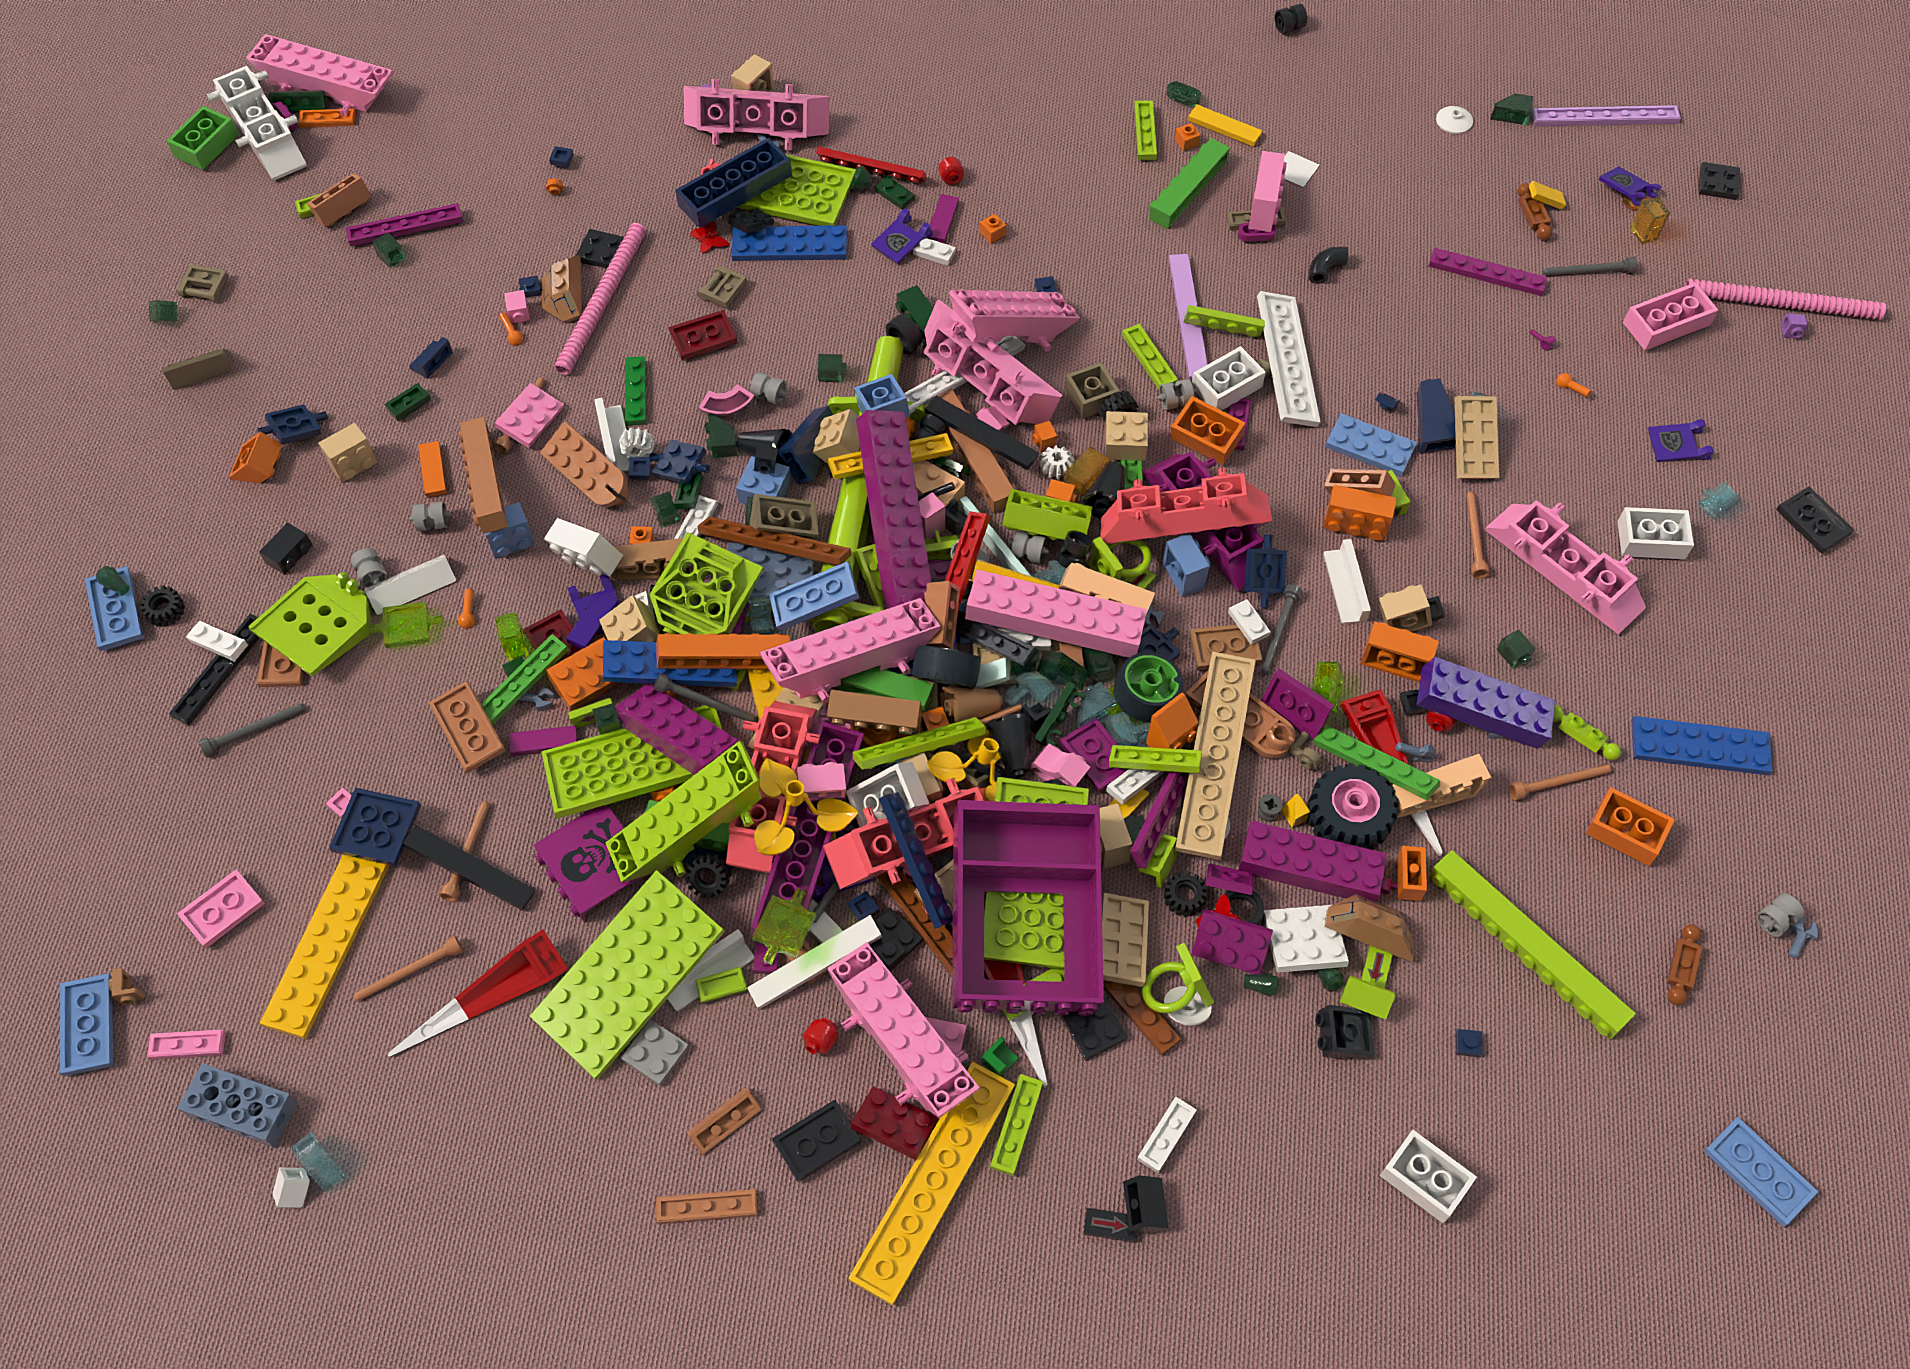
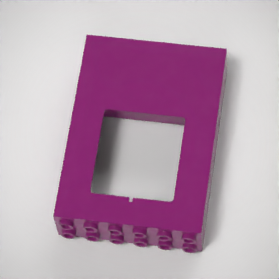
[952,800,1104,1016]

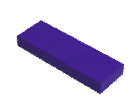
[566,592,618,649]

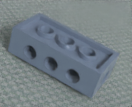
[177,1063,298,1148]

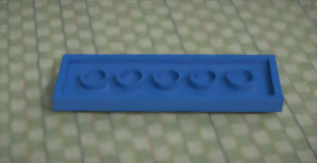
[732,225,847,261]
[603,640,737,687]
[1632,716,1772,775]

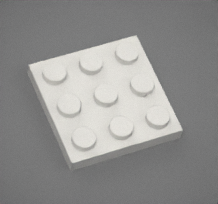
[1263,905,1348,973]

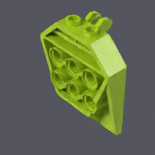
[650,532,764,635]
[248,572,371,677]

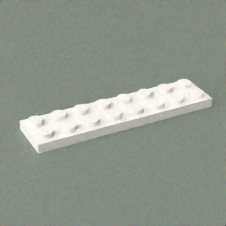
[1257,291,1320,427]

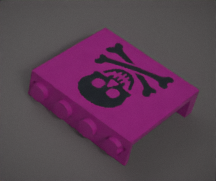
[534,805,653,923]

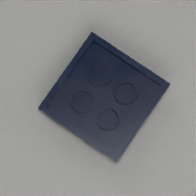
[329,788,421,866]

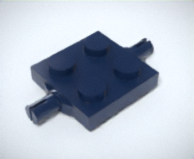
[257,404,328,445]
[649,440,711,485]
[1244,534,1287,607]
[1123,624,1180,662]

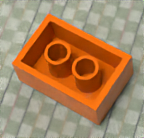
[1170,396,1245,466]
[1323,485,1396,541]
[1360,621,1439,682]
[546,637,621,712]
[1585,787,1675,866]

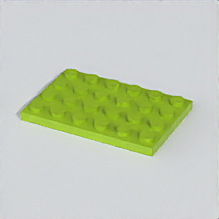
[736,147,856,226]

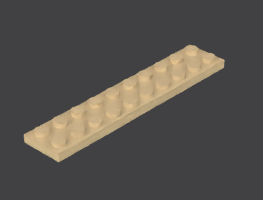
[1175,652,1255,860]

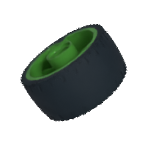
[1114,652,1183,722]

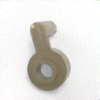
[1288,731,1322,770]

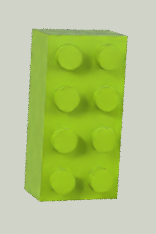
[1002,489,1092,540]

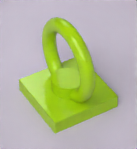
[1088,537,1152,580]
[1142,943,1214,1013]

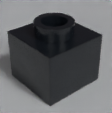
[754,445,778,473]

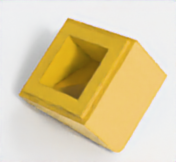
[1281,794,1310,828]

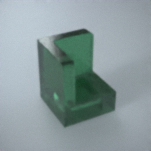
[149,300,177,322]
[650,492,680,528]

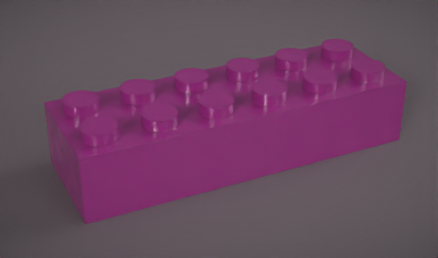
[615,684,738,775]
[1239,820,1387,902]

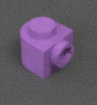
[1781,313,1808,338]

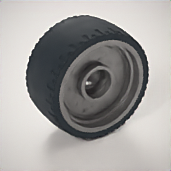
[913,646,981,688]

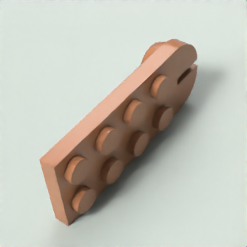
[540,421,630,507]
[1185,670,1295,758]

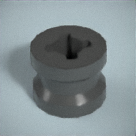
[1257,794,1282,822]

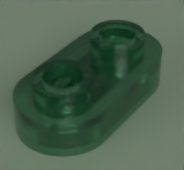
[1166,81,1201,107]

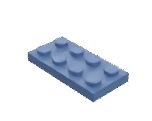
[1325,413,1417,477]
[769,561,859,631]
[85,566,144,651]
[60,973,113,1076]
[1703,1117,1818,1227]

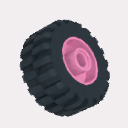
[1307,764,1399,850]

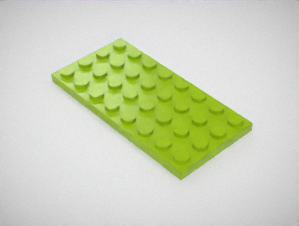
[541,705,722,819]
[984,777,1089,969]
[530,870,725,1079]

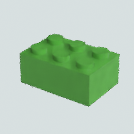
[167,106,239,170]

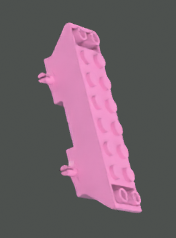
[246,34,393,116]
[684,79,830,150]
[949,289,1080,352]
[924,300,1063,425]
[1485,500,1646,635]
[760,598,940,704]
[827,942,980,1118]

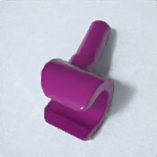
[1530,329,1556,350]
[1380,878,1397,894]

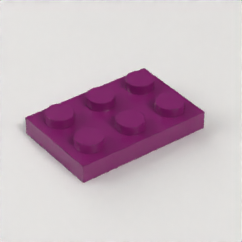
[1261,669,1335,740]
[1060,718,1129,793]
[1191,909,1273,976]

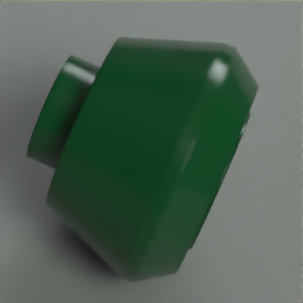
[850,166,873,191]

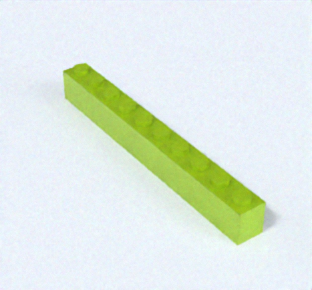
[1429,850,1636,1040]

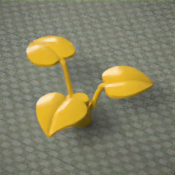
[927,729,1001,801]
[754,758,858,855]

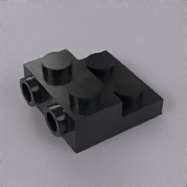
[870,907,923,972]
[1315,1005,1375,1060]

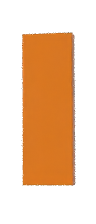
[298,109,356,128]
[418,441,447,498]

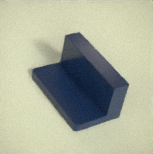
[409,337,453,379]

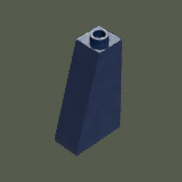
[1417,378,1456,454]
[778,406,834,484]

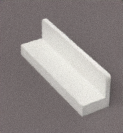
[594,398,630,472]
[1323,539,1371,624]
[365,555,456,615]
[667,929,754,1011]

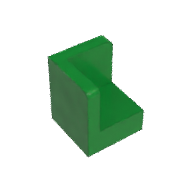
[982,1036,1018,1077]

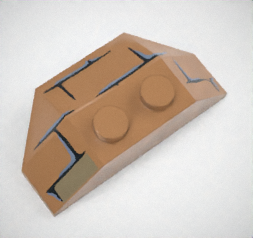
[542,255,582,323]
[1324,894,1415,962]

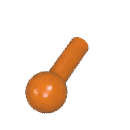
[499,312,524,345]
[1556,373,1592,397]
[458,589,476,629]

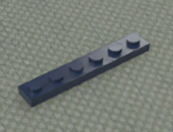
[879,792,953,929]

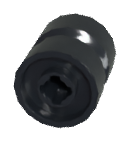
[1274,3,1307,33]
[911,414,948,440]
[1057,530,1093,568]

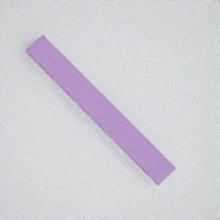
[1531,105,1681,126]
[1169,254,1207,381]

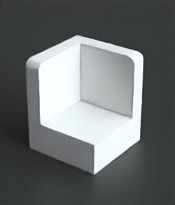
[273,1167,310,1208]

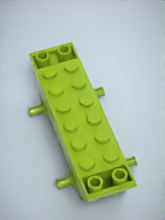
[606,741,762,882]

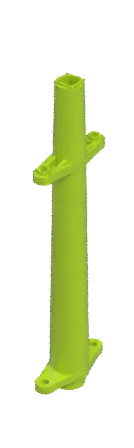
[806,336,926,632]

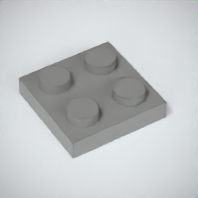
[621,1019,690,1087]

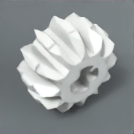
[619,427,654,458]
[1040,445,1075,480]

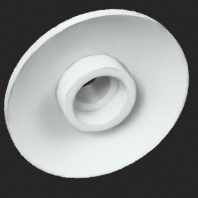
[1436,106,1473,134]
[1164,986,1212,1026]

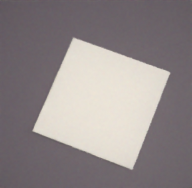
[1284,151,1319,187]

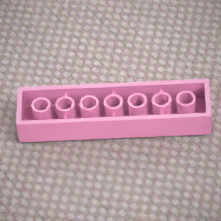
[965,570,1147,657]

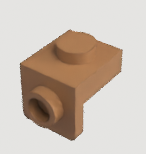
[109,968,144,1005]

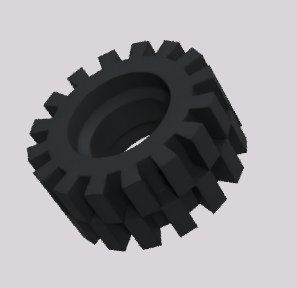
[1099,390,1138,422]
[140,585,185,627]
[685,853,731,899]
[1164,871,1207,917]

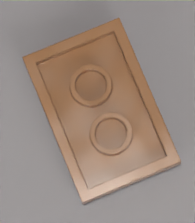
[1189,624,1262,671]

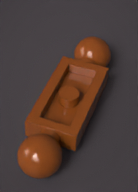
[1517,183,1552,240]
[1667,924,1703,1006]

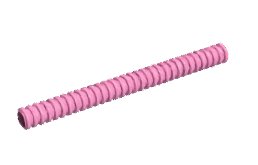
[554,223,647,375]
[1685,278,1887,320]

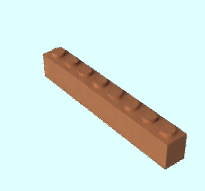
[922,382,1017,514]
[458,416,508,534]

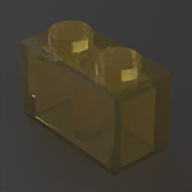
[1630,197,1670,244]
[1064,446,1110,496]

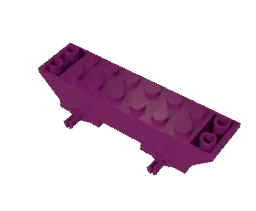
[1142,451,1266,592]

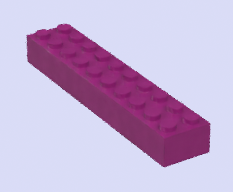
[856,410,931,610]
[751,721,864,950]

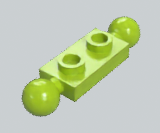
[1553,705,1621,761]

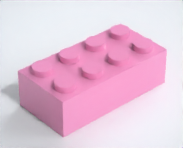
[1248,151,1287,232]
[1623,282,1718,350]

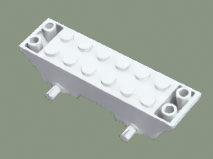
[207,66,307,181]

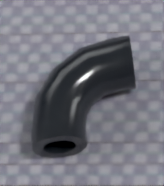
[1309,246,1348,284]

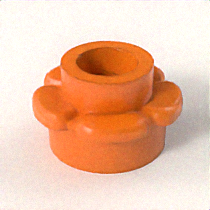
[545,178,564,195]

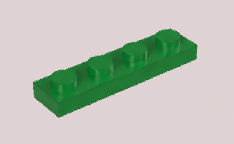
[625,356,646,426]

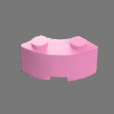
[698,384,754,416]
[1029,744,1090,787]

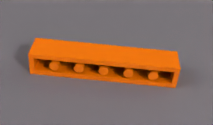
[656,633,790,669]

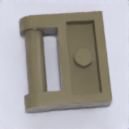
[177,265,228,302]
[697,266,747,308]

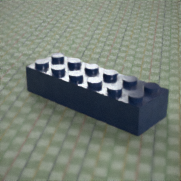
[675,138,792,229]

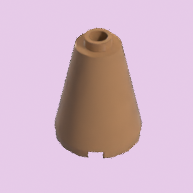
[940,686,1003,724]

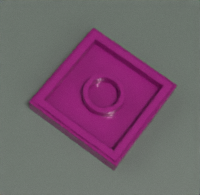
[1205,863,1253,895]

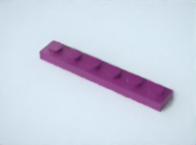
[346,203,463,247]
[1429,248,1548,296]
[1130,771,1189,868]

